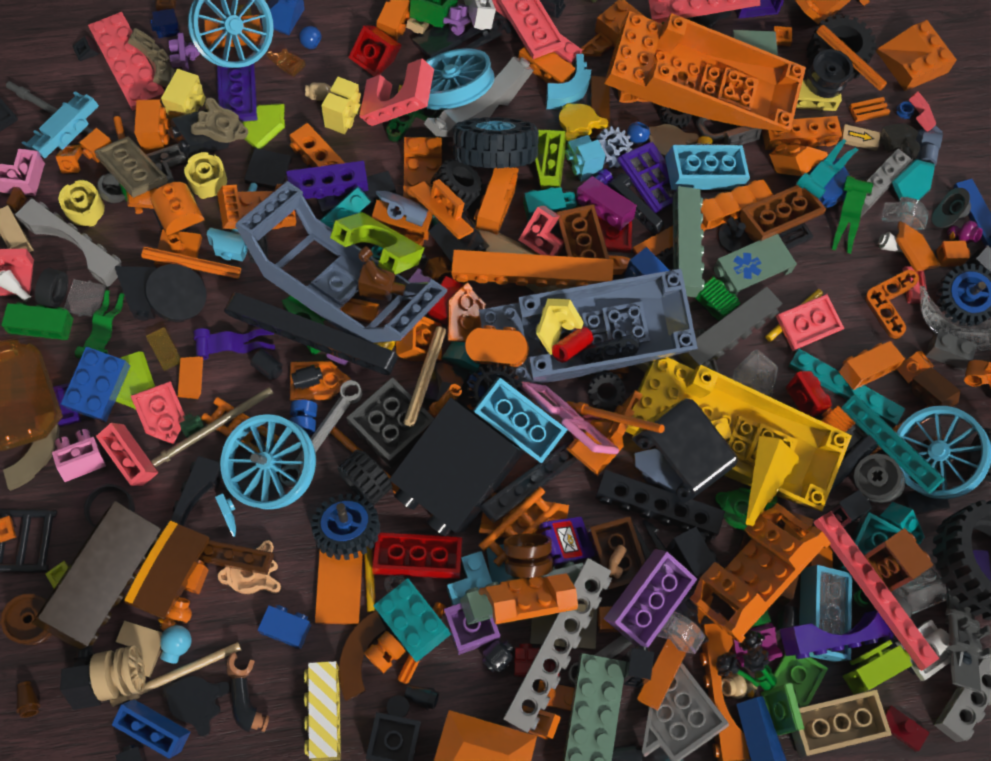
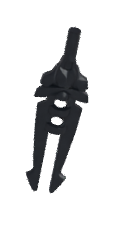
[459,12,514,49]
[633,519,709,645]

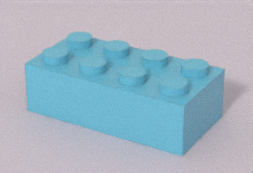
[665,145,750,190]
[472,377,568,463]

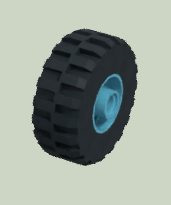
[453,117,539,168]

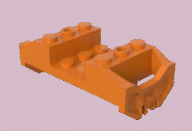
[690,503,831,643]

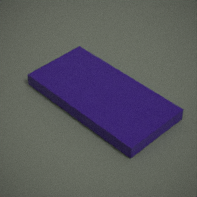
[217,61,258,122]

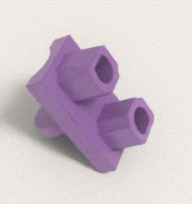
[443,4,471,36]
[169,33,200,72]

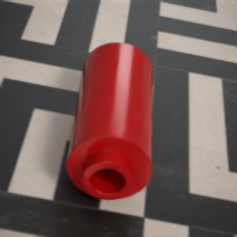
[552,326,593,363]

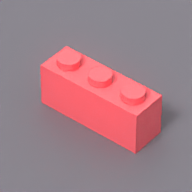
[96,423,158,486]

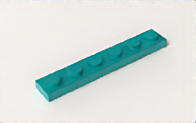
[788,349,905,427]
[841,394,945,494]

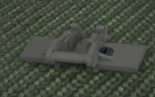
[945,588,991,693]

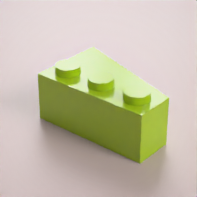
[534,130,566,190]

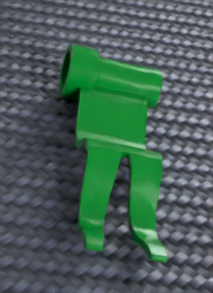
[832,175,873,254]
[75,290,125,359]

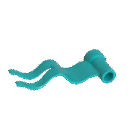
[796,139,859,199]

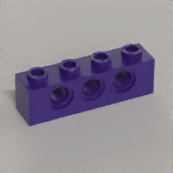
[286,161,368,200]

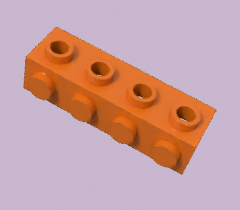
[761,116,842,150]

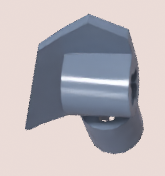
[903,125,943,166]
[376,191,429,227]
[634,449,684,494]

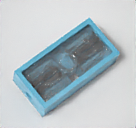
[799,565,852,662]

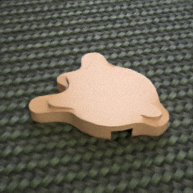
[218,540,281,594]

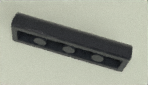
[829,435,878,494]

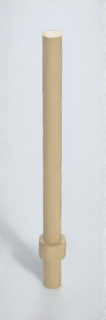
[110,642,241,707]

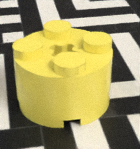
[184,152,227,199]
[58,180,105,227]

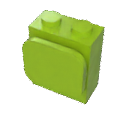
[843,640,913,695]

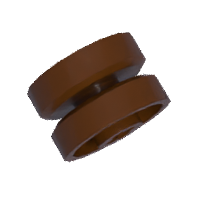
[504,534,553,578]
[0,594,53,645]

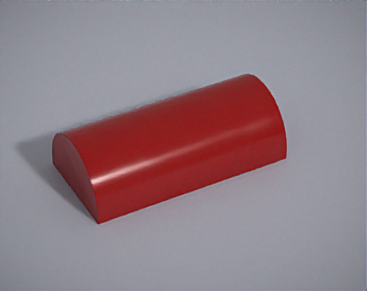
[372,533,462,579]

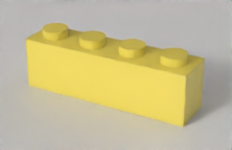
[796,80,842,111]

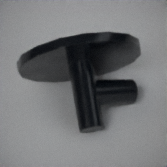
[718,217,755,253]

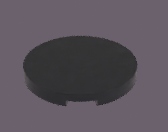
[145,264,207,322]

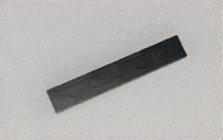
[480,438,578,524]

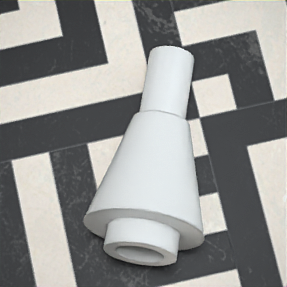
[878,232,903,253]
[0,270,31,302]

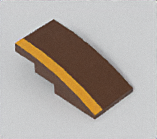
[124,521,209,620]

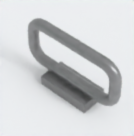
[696,117,762,145]

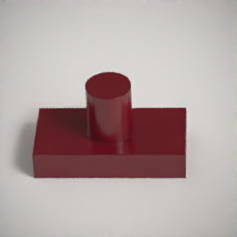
[885,705,930,752]

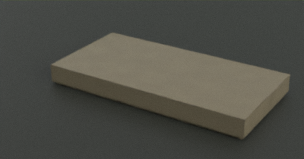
[94,136,168,198]

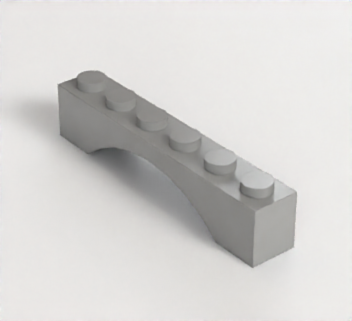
[15,198,122,287]

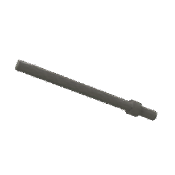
[6,81,93,135]

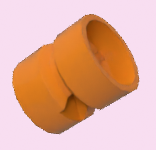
[364,631,406,674]

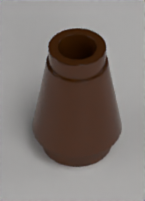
[16,681,40,718]

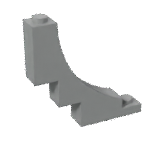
[424,57,534,137]

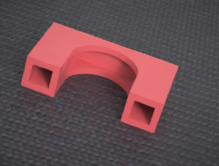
[359,58,434,126]

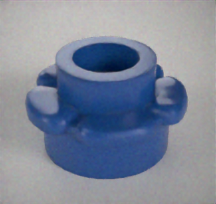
[896,102,914,119]

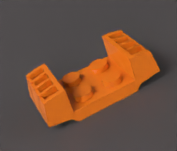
[217,184,296,229]

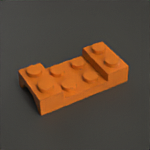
[403,137,442,204]

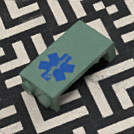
[714,234,797,296]

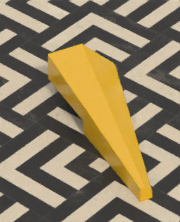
[746,436,799,526]

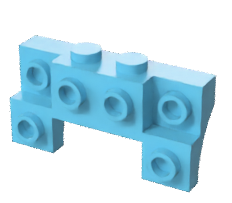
[22,91,99,158]

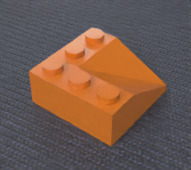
[876,20,957,91]

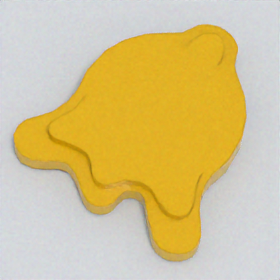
[559,103,608,141]

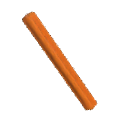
[816,25,887,90]
[141,247,241,279]

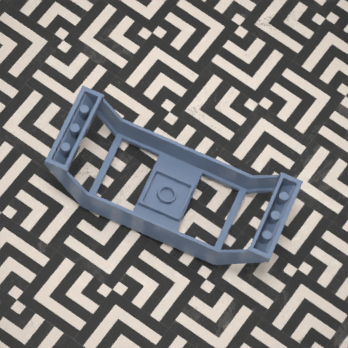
[235,181,447,343]

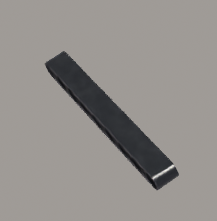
[224,292,399,375]

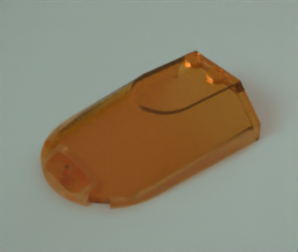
[0,340,63,451]

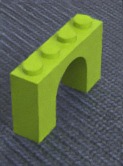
[330,212,424,275]

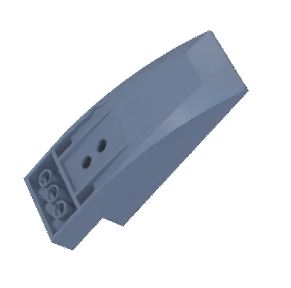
[479,269,698,388]

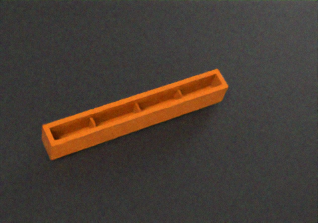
[452,250,614,288]

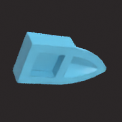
[215,494,236,537]

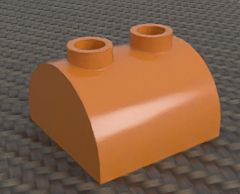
[150,182,204,236]

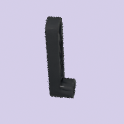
[608,173,665,235]

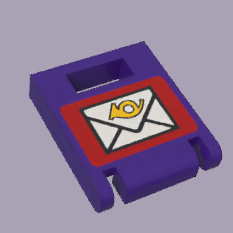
[539,517,595,566]

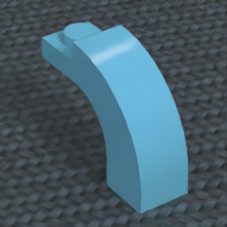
[546,54,591,110]

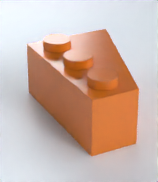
[474,167,519,235]

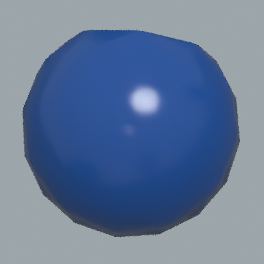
[299,26,322,49]
[627,121,650,145]

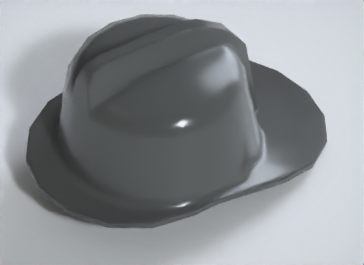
[932,188,971,228]

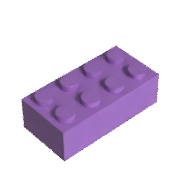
[604,549,697,647]

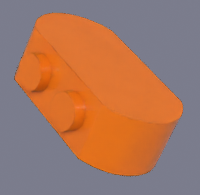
[465,325,529,367]

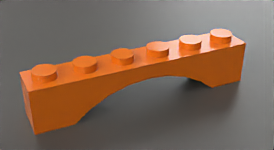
[698,624,750,761]

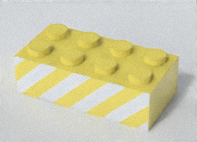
[304,661,341,761]

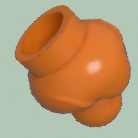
[158,597,192,631]

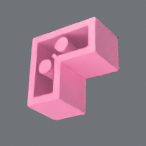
[0,149,45,196]

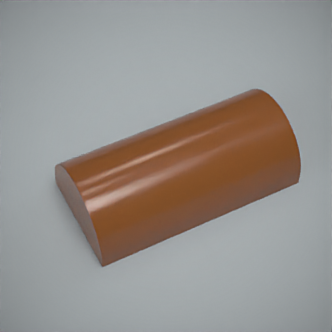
[740,185,826,242]
[556,204,609,259]

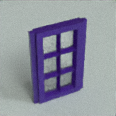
[617,142,676,213]

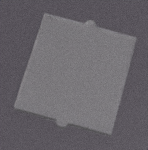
[64,279,106,317]

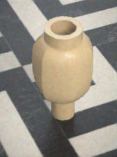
[305,82,338,101]

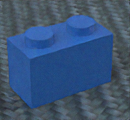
[258,605,311,649]

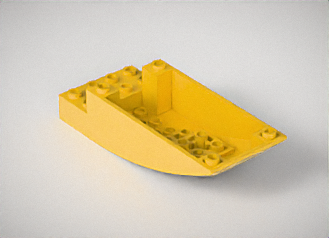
[625,357,852,512]

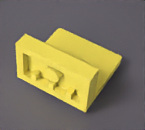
[536,298,584,355]

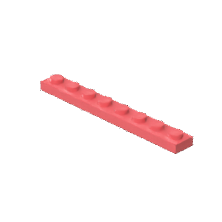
[813,511,940,671]

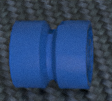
[289,400,318,435]

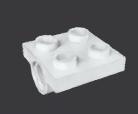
[896,620,951,681]

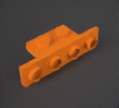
[410,179,474,239]

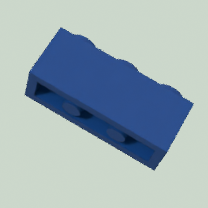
[112,699,190,759]

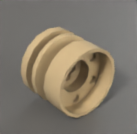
[90,645,146,701]

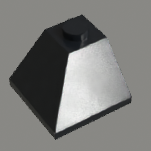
[424,361,470,402]

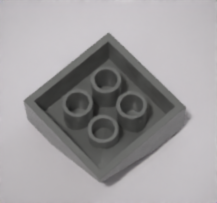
[347,377,435,468]

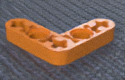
[865,270,919,339]

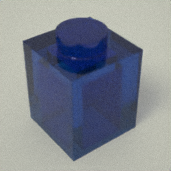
[150,9,180,38]

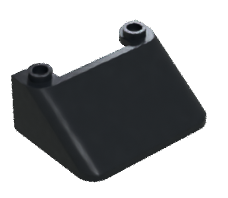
[632,398,738,504]

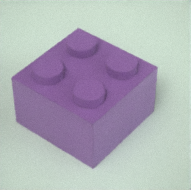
[444,603,500,655]

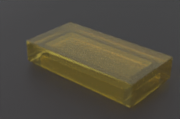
[146,327,180,371]

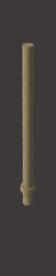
[151,387,274,467]

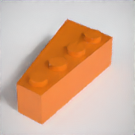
[377,0,411,41]

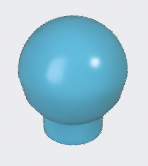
[160,625,192,663]

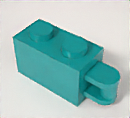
[523,187,577,222]

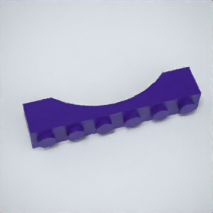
[780,610,895,659]

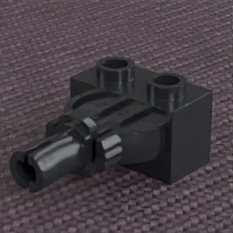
[60,645,101,710]

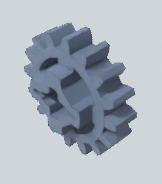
[596,126,633,168]

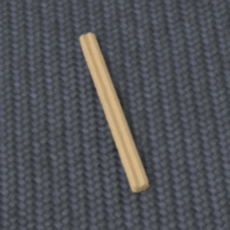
[404,326,446,427]

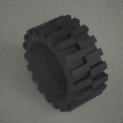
[806,14,876,82]

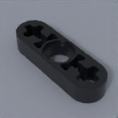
[581,335,640,364]

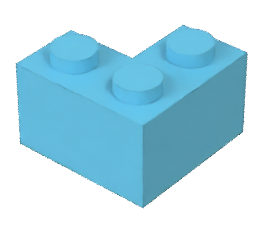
[565,135,606,182]
[447,551,492,606]

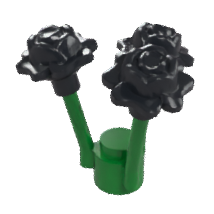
[716,630,777,690]

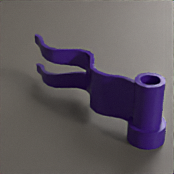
[193,328,275,360]

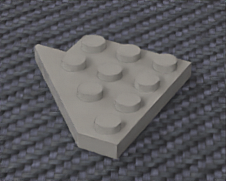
[642,663,729,761]

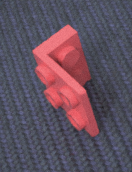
[0,249,34,296]

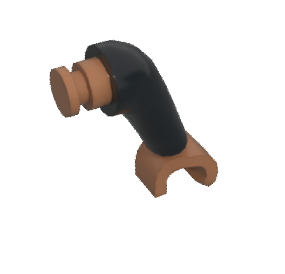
[226,652,270,732]

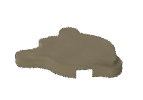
[191,98,248,143]
[648,124,699,159]

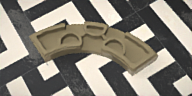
[128,28,174,88]
[3,412,60,491]

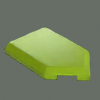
[241,104,285,149]
[116,352,155,410]

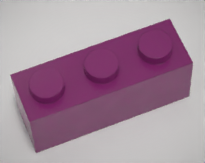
[576,176,637,230]

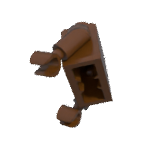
[358,246,406,301]

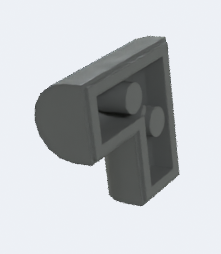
[146,144,187,188]

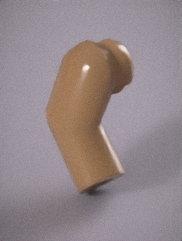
[608,545,627,579]

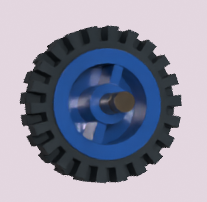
[936,264,991,326]
[311,494,380,560]

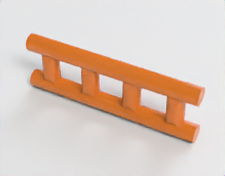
[201,397,280,453]
[478,486,560,567]

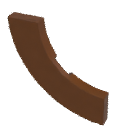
[339,610,386,702]

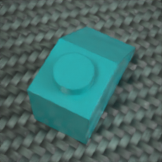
[442,341,485,374]

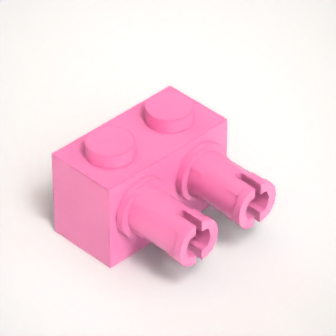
[52,429,106,482]

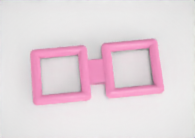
[520,381,619,454]

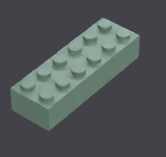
[562,653,626,761]

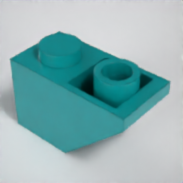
[880,502,925,545]

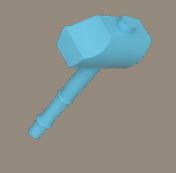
[207,183,258,261]

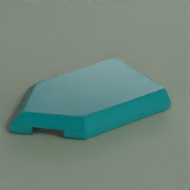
[891,160,935,212]

